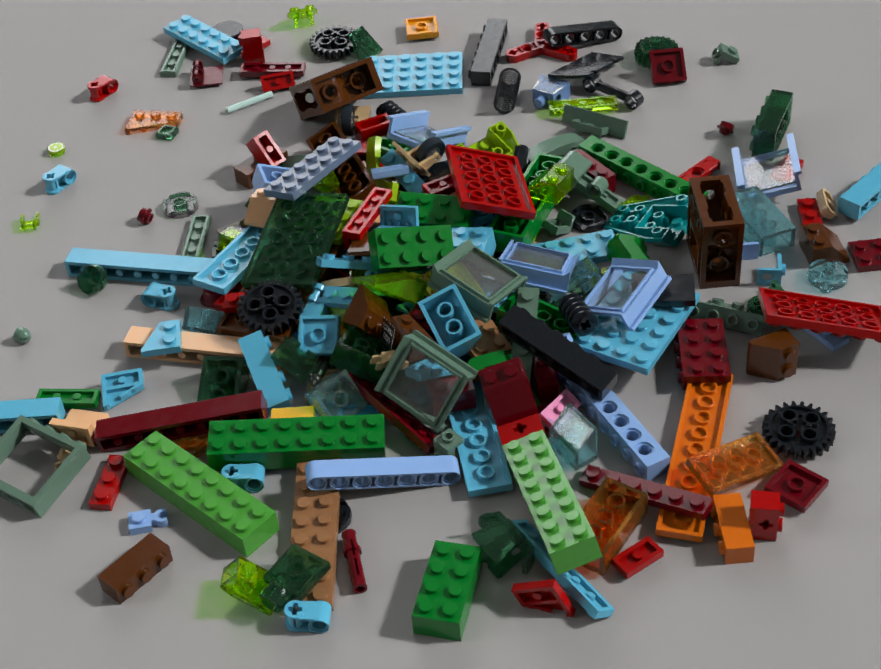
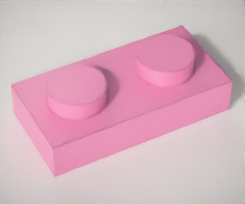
[539,388,582,432]

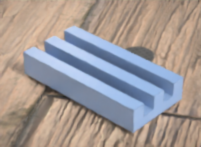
[371,163,410,180]

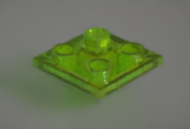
[220,556,278,616]

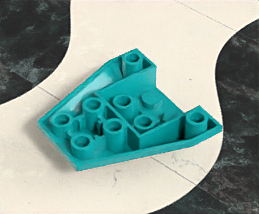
[604,194,688,247]

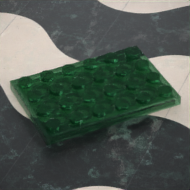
[241,194,350,289]

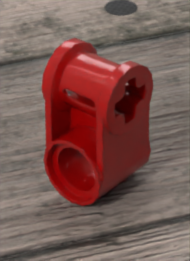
[87,75,119,102]

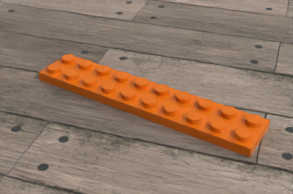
[655,374,734,543]

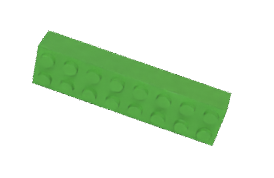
[502,429,603,575]
[123,431,280,558]

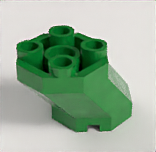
[607,233,651,274]

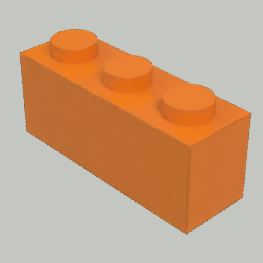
[709,493,755,565]

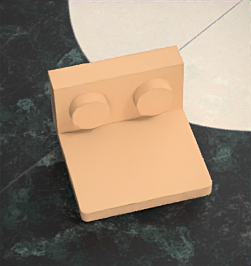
[49,409,110,447]

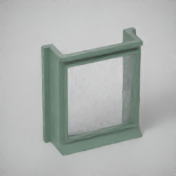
[427,238,528,324]
[374,330,479,433]

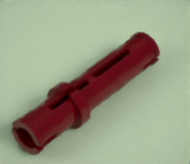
[341,529,367,594]

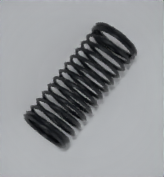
[493,68,521,114]

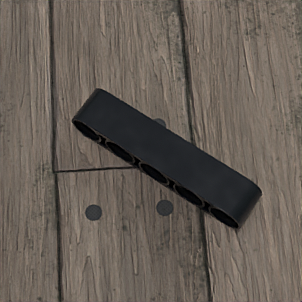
[543,20,622,47]

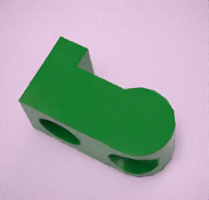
[468,349,507,382]

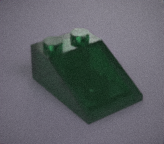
[197,356,250,402]

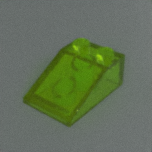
[351,270,428,304]

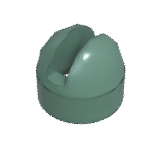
[13,327,31,344]

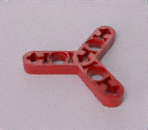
[506,22,577,63]

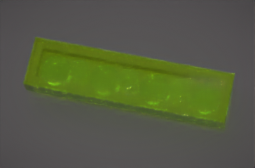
[548,95,618,116]

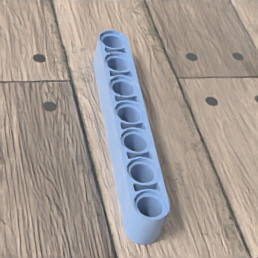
[305,455,461,491]

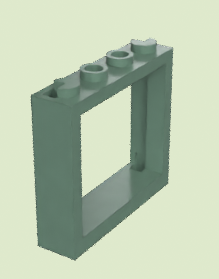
[0,415,91,518]

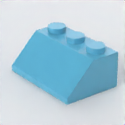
[417,283,482,358]

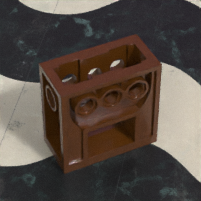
[289,57,383,120]
[686,174,745,289]

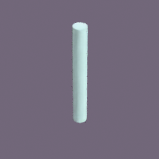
[226,91,274,114]

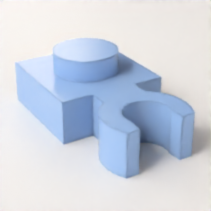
[128,508,169,536]

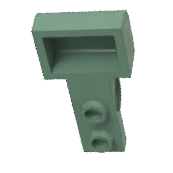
[548,151,623,214]

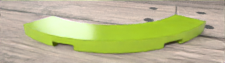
[366,136,399,202]

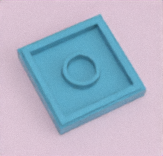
[297,315,341,357]

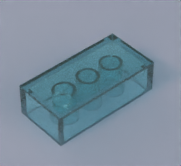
[735,185,796,257]

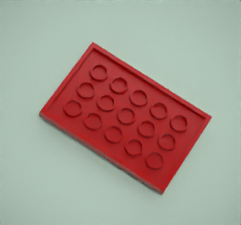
[445,144,536,220]
[757,287,881,343]

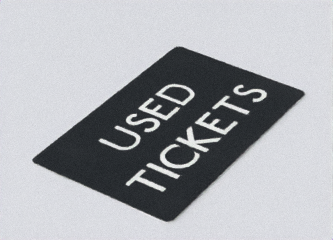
[380,317,395,351]

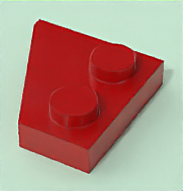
[511,579,576,617]

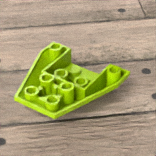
[456,121,529,168]

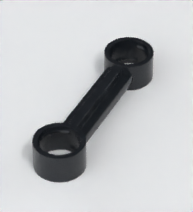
[582,74,644,110]

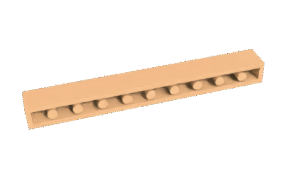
[123,326,319,376]

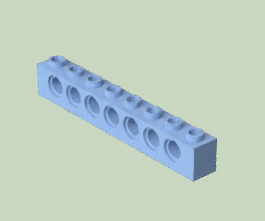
[556,371,670,481]

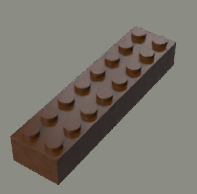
[306,121,378,201]

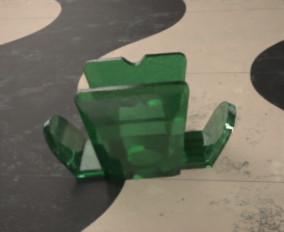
[472,511,535,579]

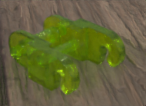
[19,212,40,232]

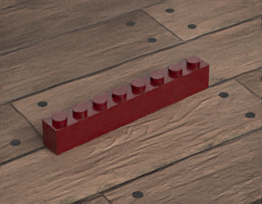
[94,390,268,453]

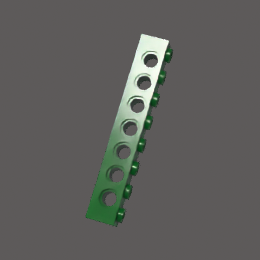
[578,135,709,199]

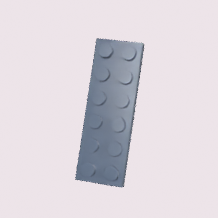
[263,137,362,201]

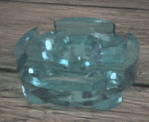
[807,259,848,293]

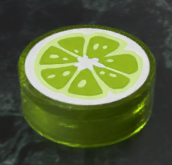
[47,142,66,157]

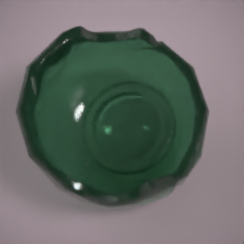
[77,264,108,295]

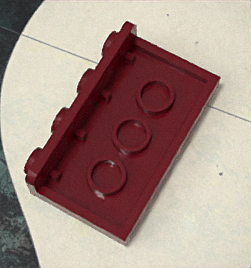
[673,318,731,390]

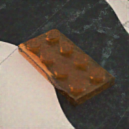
[685,432,784,497]

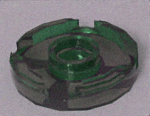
[162,191,199,219]

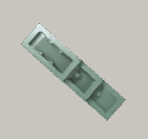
[528,132,585,165]

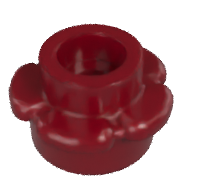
[717,121,734,136]
[137,208,154,225]

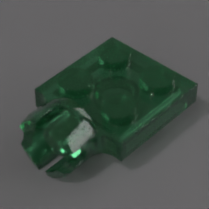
[259,543,331,613]

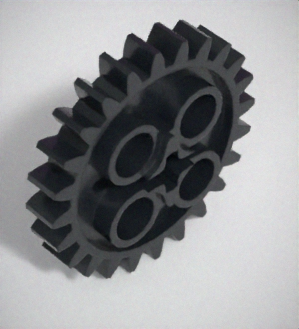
[309,25,361,59]
[236,279,303,336]
[762,401,836,460]

